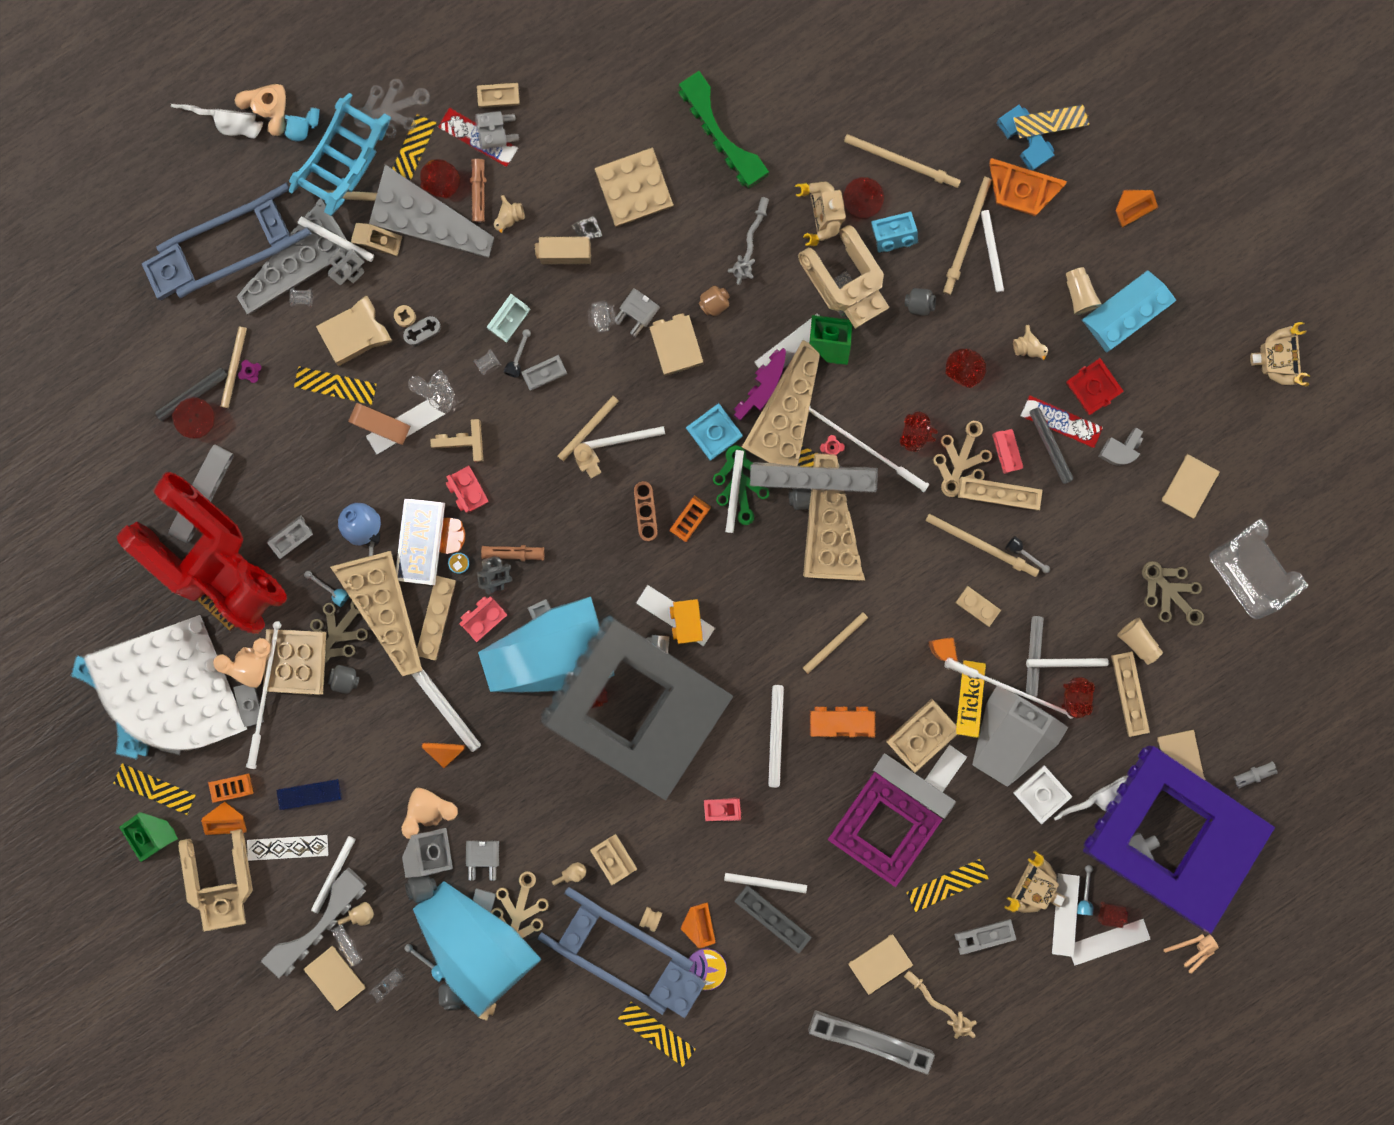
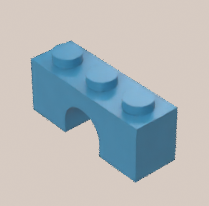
[996,105,1054,171]

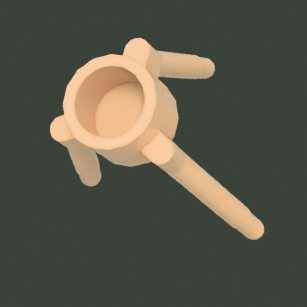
[1164,934,1219,973]

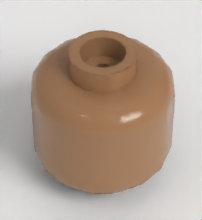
[699,286,730,316]

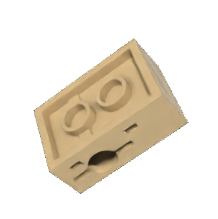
[886,699,957,773]

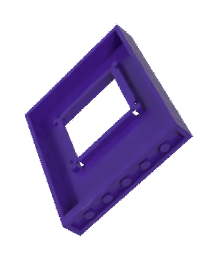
[1083,746,1275,933]

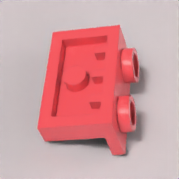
[992,429,1023,474]
[446,466,489,514]
[459,596,508,642]

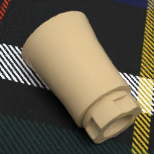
[1066,267,1102,315]
[1117,618,1163,665]

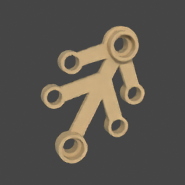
[933,421,992,497]
[491,871,549,938]

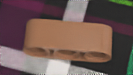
[348,403,411,445]
[634,481,658,542]

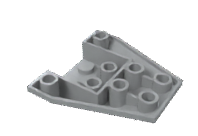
[972,686,1069,787]

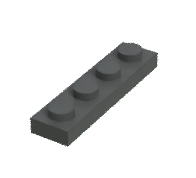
[734,885,812,954]

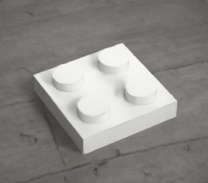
[1013,765,1072,824]

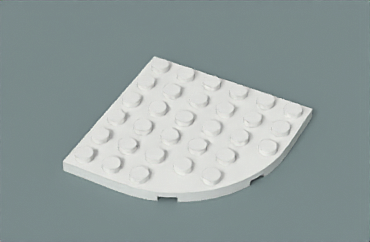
[84,615,247,750]

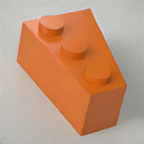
[810,707,875,737]

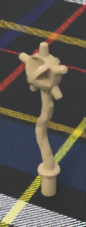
[904,971,977,1039]

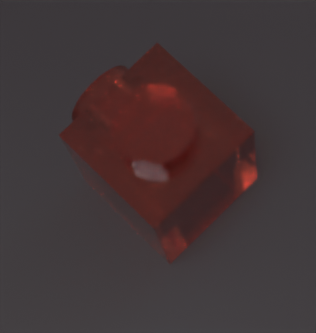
[1098,902,1128,928]

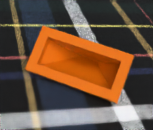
[1116,190,1158,227]
[422,743,466,768]
[201,802,247,835]
[680,903,716,948]

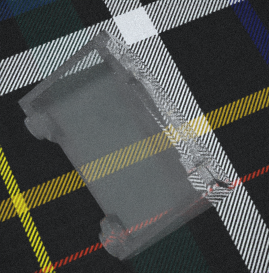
[1210,518,1308,619]

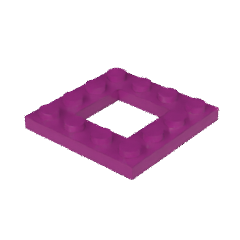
[827,772,943,887]

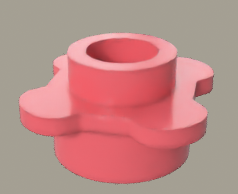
[820,435,845,456]

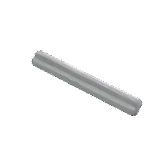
[1026,616,1043,697]

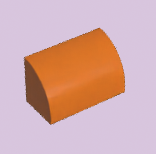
[929,638,958,662]

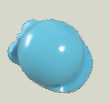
[285,107,320,141]

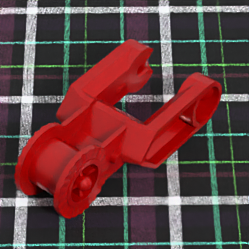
[117,472,287,634]

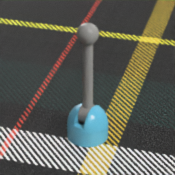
[304,571,349,607]
[1077,865,1093,916]
[405,944,444,983]

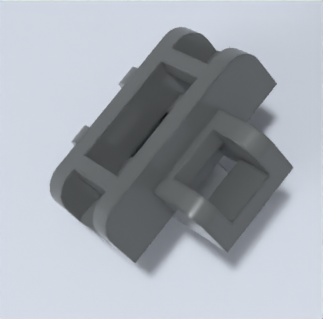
[477,556,512,594]

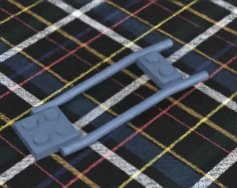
[142,182,311,301]
[538,887,707,1018]

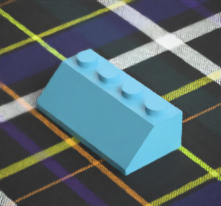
[1082,271,1176,353]

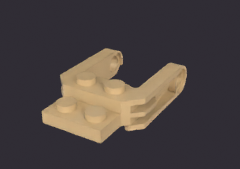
[798,225,890,329]
[179,829,253,931]

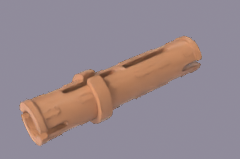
[470,159,486,222]
[481,545,544,562]

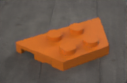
[989,158,1067,216]

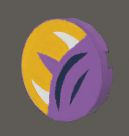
[688,948,727,990]

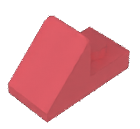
[704,797,741,821]

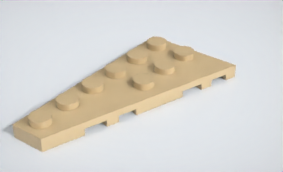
[742,340,820,466]
[803,453,865,581]
[331,551,423,676]

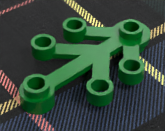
[713,446,769,525]

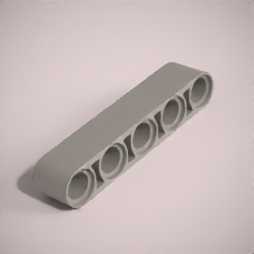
[168,445,234,544]

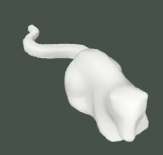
[171,104,263,138]
[1054,776,1128,820]

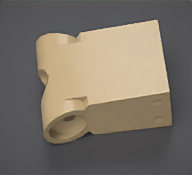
[316,296,392,367]

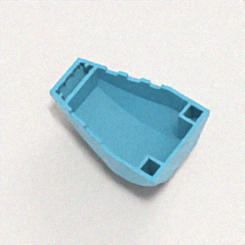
[478,596,615,692]
[413,881,542,1017]

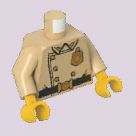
[795,182,846,246]
[1250,322,1310,387]
[1004,851,1065,913]

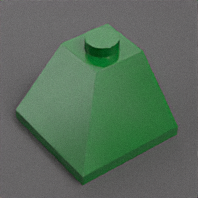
[809,315,852,365]
[119,812,178,862]

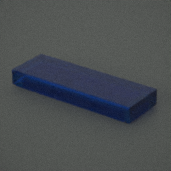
[276,779,342,810]

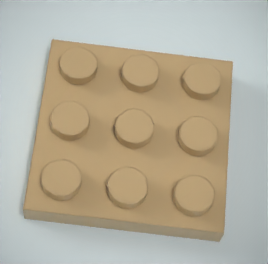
[595,148,673,227]
[263,629,326,695]

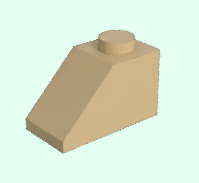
[351,223,402,256]

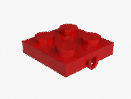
[1065,358,1124,415]

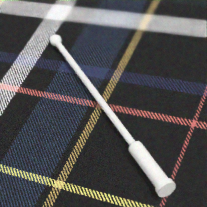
[809,407,929,492]
[246,621,281,769]
[945,658,1075,719]

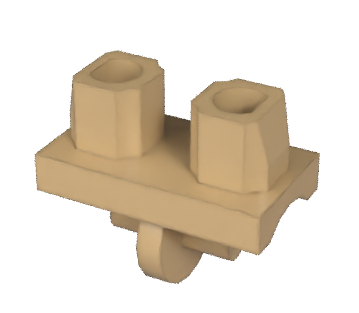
[574,443,601,478]

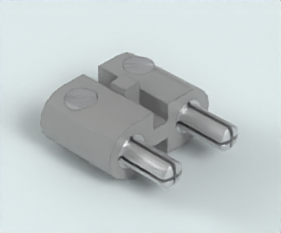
[475,111,519,149]

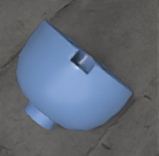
[338,503,381,545]

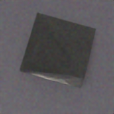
[572,217,602,239]

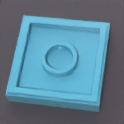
[686,403,743,461]

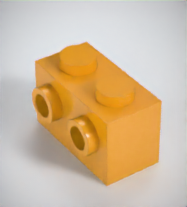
[670,599,703,643]

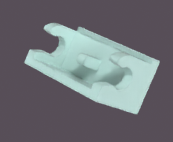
[487,294,531,343]

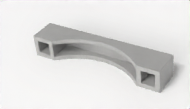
[750,462,878,492]
[261,868,367,978]
[808,1010,935,1074]

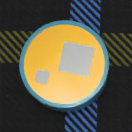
[448,553,470,573]

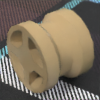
[394,305,416,328]
[639,907,662,932]

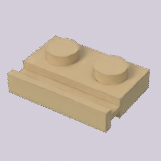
[590,834,637,885]

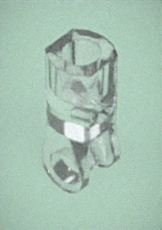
[368,968,405,1003]

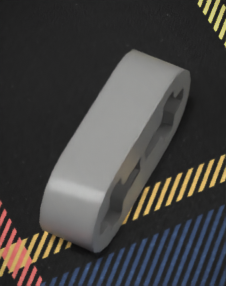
[403,316,441,346]

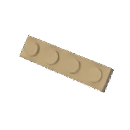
[958,477,1042,511]
[417,576,456,661]
[1111,651,1150,737]

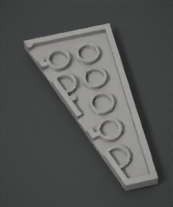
[369,165,494,258]
[237,198,349,315]

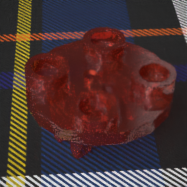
[420,159,460,199]
[843,177,884,219]
[945,349,987,388]
[172,397,215,439]
[900,411,938,452]
[1061,677,1095,718]

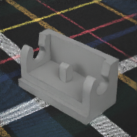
[267,515,313,559]

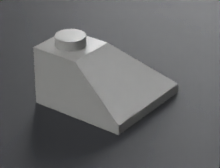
[402,828,453,878]

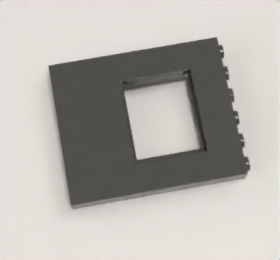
[540,616,733,800]

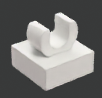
[646,635,669,653]

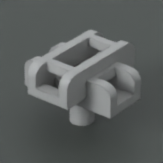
[328,248,364,285]

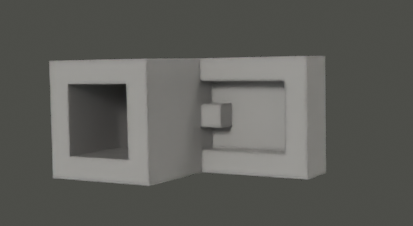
[1098,428,1143,466]

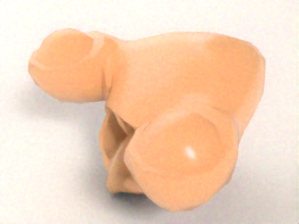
[235,84,286,136]
[213,638,271,688]
[402,788,458,839]

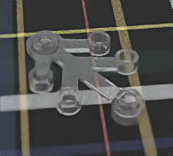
[353,79,430,137]

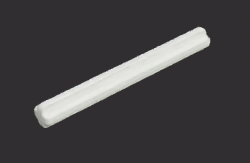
[411,669,481,752]
[769,685,784,788]

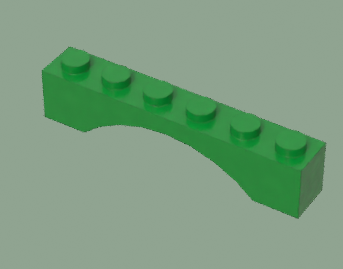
[678,71,769,189]

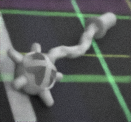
[728,197,769,285]

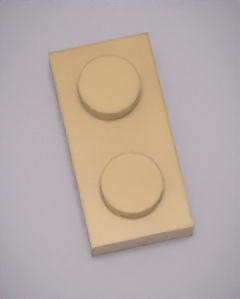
[477,83,520,108]
[955,586,1001,627]

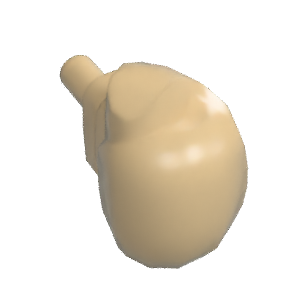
[552,862,586,886]
[337,902,374,926]

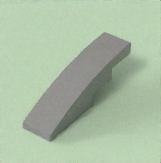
[873,753,956,819]

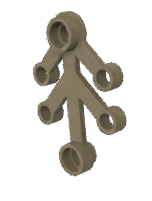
[1142,561,1204,626]
[310,601,369,663]

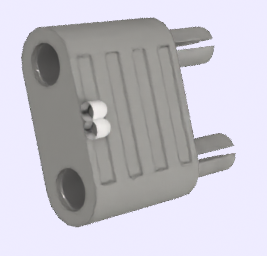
[613,288,660,337]
[466,841,499,881]

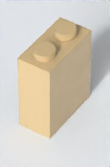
[535,237,591,264]
[650,313,703,376]

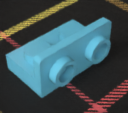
[871,212,918,252]

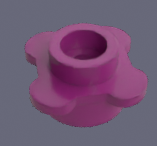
[238,360,261,383]

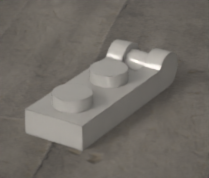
[954,919,1016,955]

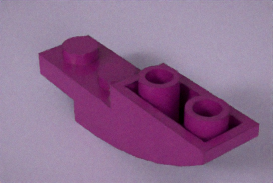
[734,348,786,421]

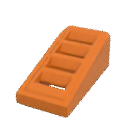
[669,495,711,542]
[208,774,254,803]

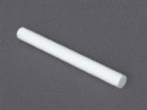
[981,210,1004,292]
[298,216,375,262]
[583,426,665,449]
[725,450,744,533]
[1026,658,1109,668]
[311,836,356,914]
[724,873,807,893]

